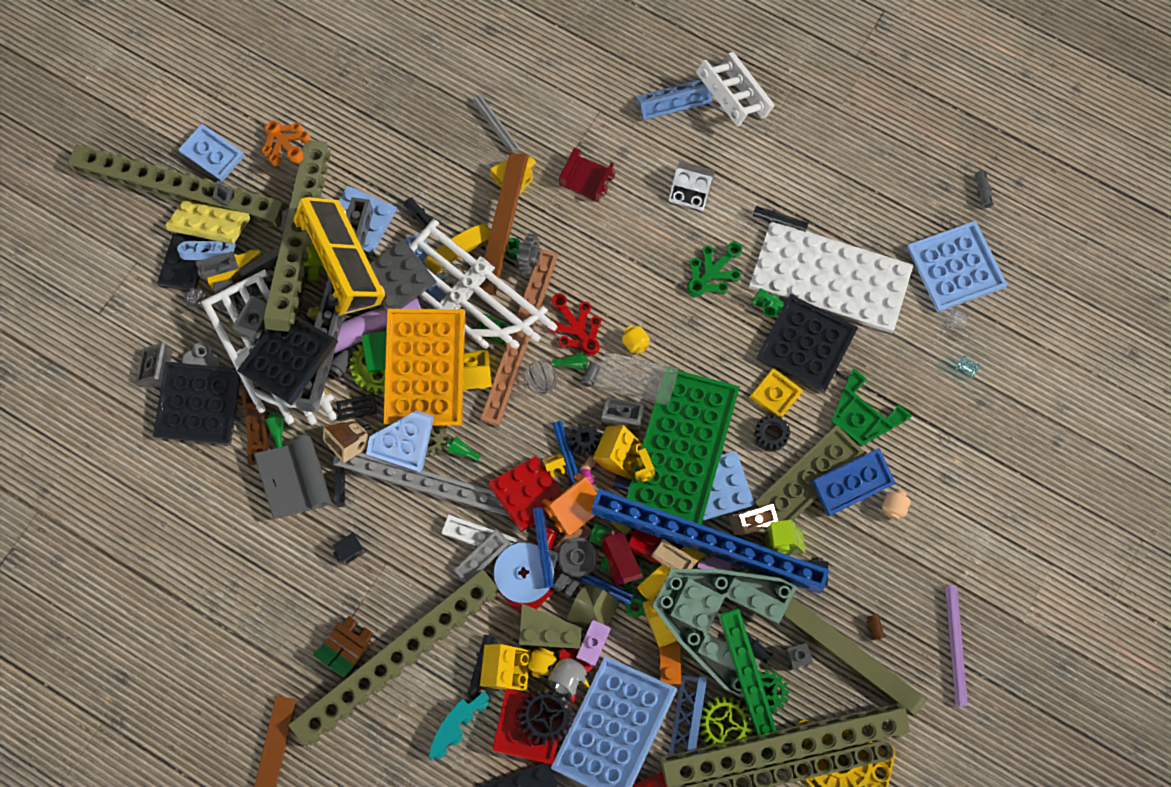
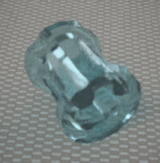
[955,355,981,379]

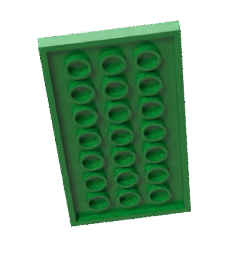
[626,368,740,525]

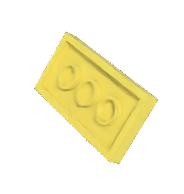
[166,200,250,244]

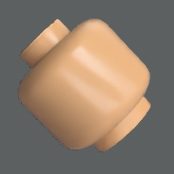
[882,489,911,520]

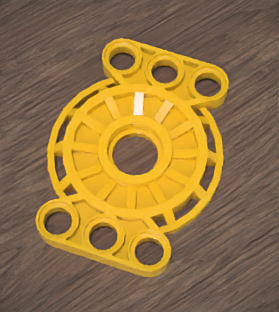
[785,720,895,787]

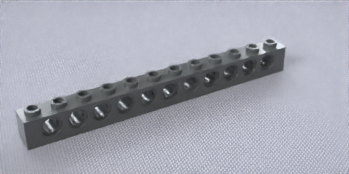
[294,197,373,413]

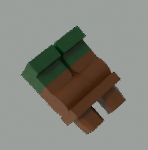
[313,616,374,679]

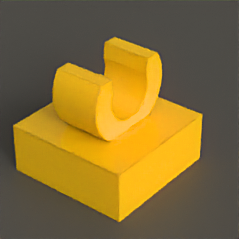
[542,453,566,478]

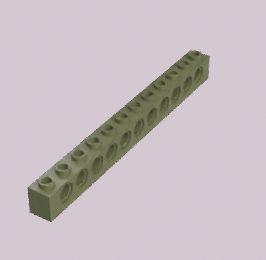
[264,140,331,332]
[68,144,286,229]
[289,570,499,746]
[660,703,910,787]

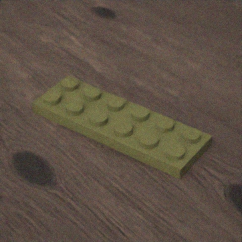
[754,425,864,521]

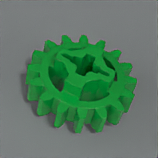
[759,669,790,714]

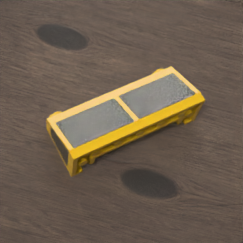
[293,197,385,316]

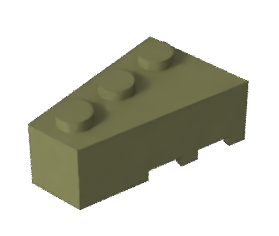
[519,604,581,650]

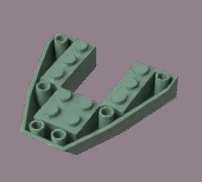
[652,569,797,698]

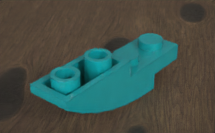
[429,691,490,761]

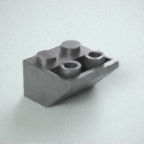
[669,161,715,211]

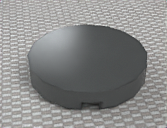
[558,537,598,578]

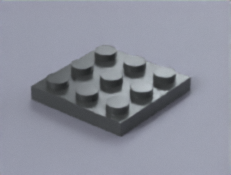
[358,239,437,310]

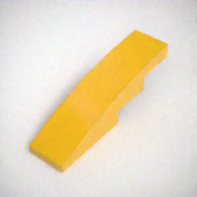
[637,547,707,601]

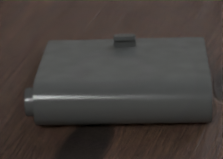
[254,435,332,520]

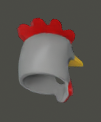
[547,648,593,705]

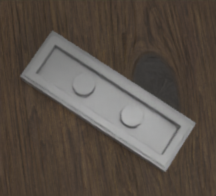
[453,529,510,583]

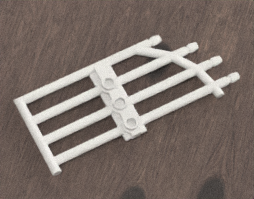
[409,218,557,349]
[201,269,337,425]

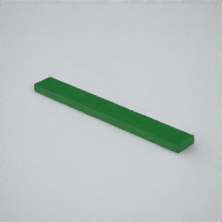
[718,608,787,768]

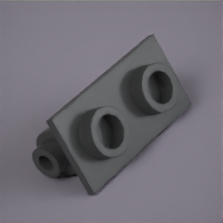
[196,251,239,279]

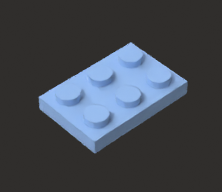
[178,124,245,183]

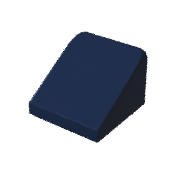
[613,475,632,493]

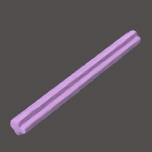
[945,585,968,707]

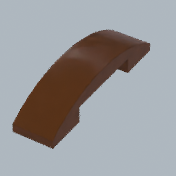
[241,386,269,466]

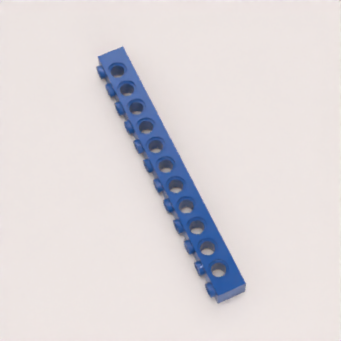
[591,489,829,594]

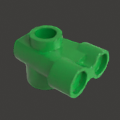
[751,288,784,317]

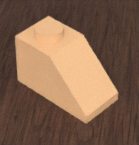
[729,504,778,535]

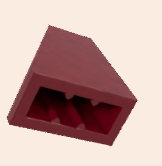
[600,531,643,585]

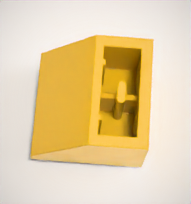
[593,425,643,479]
[480,644,531,692]

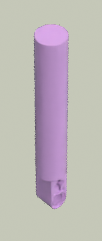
[334,298,421,353]

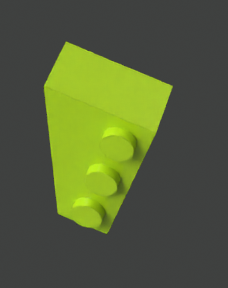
[764,520,806,555]

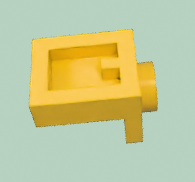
[635,448,655,482]

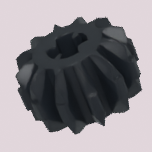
[569,423,601,456]

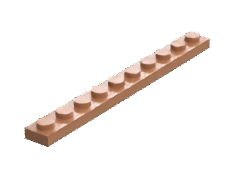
[481,249,558,427]

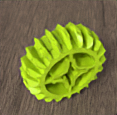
[699,696,753,746]

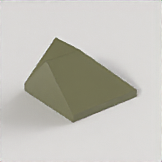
[566,584,620,630]

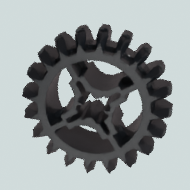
[517,688,573,746]

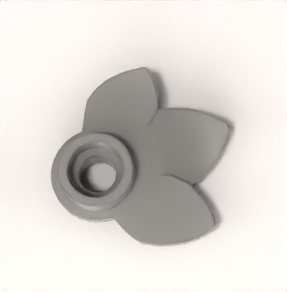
[182,342,220,367]

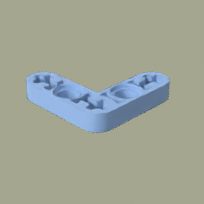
[177,240,237,260]

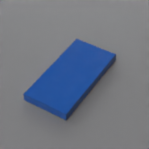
[811,448,896,516]

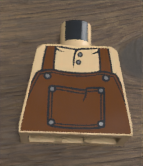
[323,419,373,463]

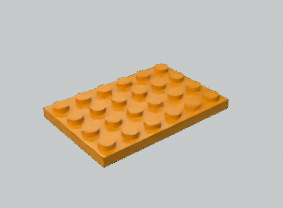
[384,309,465,426]

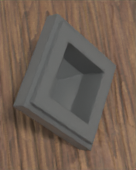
[213,181,233,206]

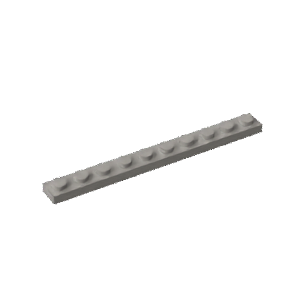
[333,453,511,518]

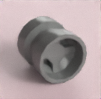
[553,572,580,600]

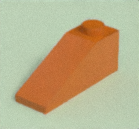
[659,641,681,687]

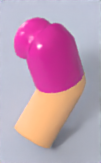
[579,457,597,485]

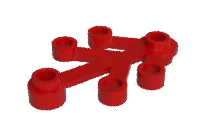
[548,293,601,356]

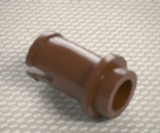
[866,614,886,641]

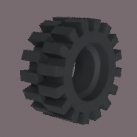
[754,414,790,452]

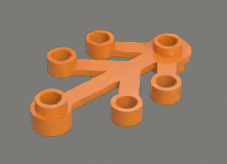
[261,120,311,166]

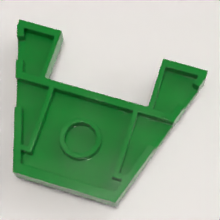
[831,368,912,447]

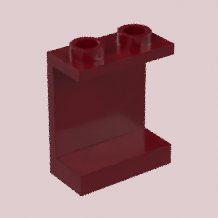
[559,147,616,202]

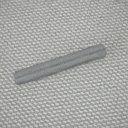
[473,95,519,153]

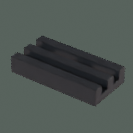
[336,394,378,421]

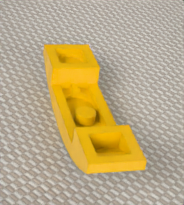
[423,223,491,275]

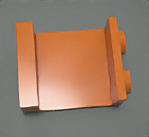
[542,473,597,536]

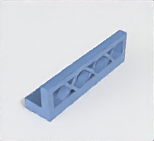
[636,80,712,120]
[669,675,707,755]

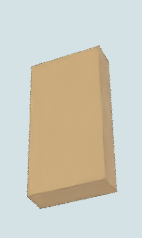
[651,539,697,569]

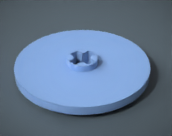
[494,543,554,603]

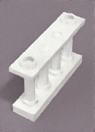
[696,52,775,127]

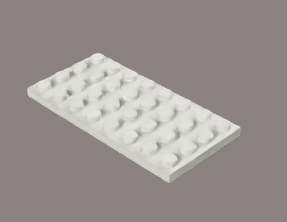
[749,222,914,334]

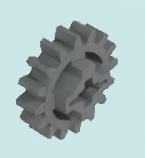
[517,233,542,275]

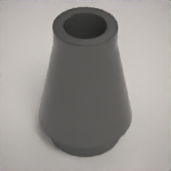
[329,350,353,379]

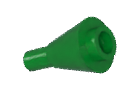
[552,351,588,370]
[265,413,284,449]
[446,436,481,462]

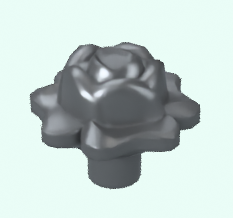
[183,288,206,309]

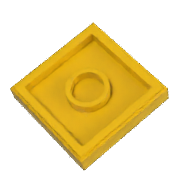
[749,368,804,418]

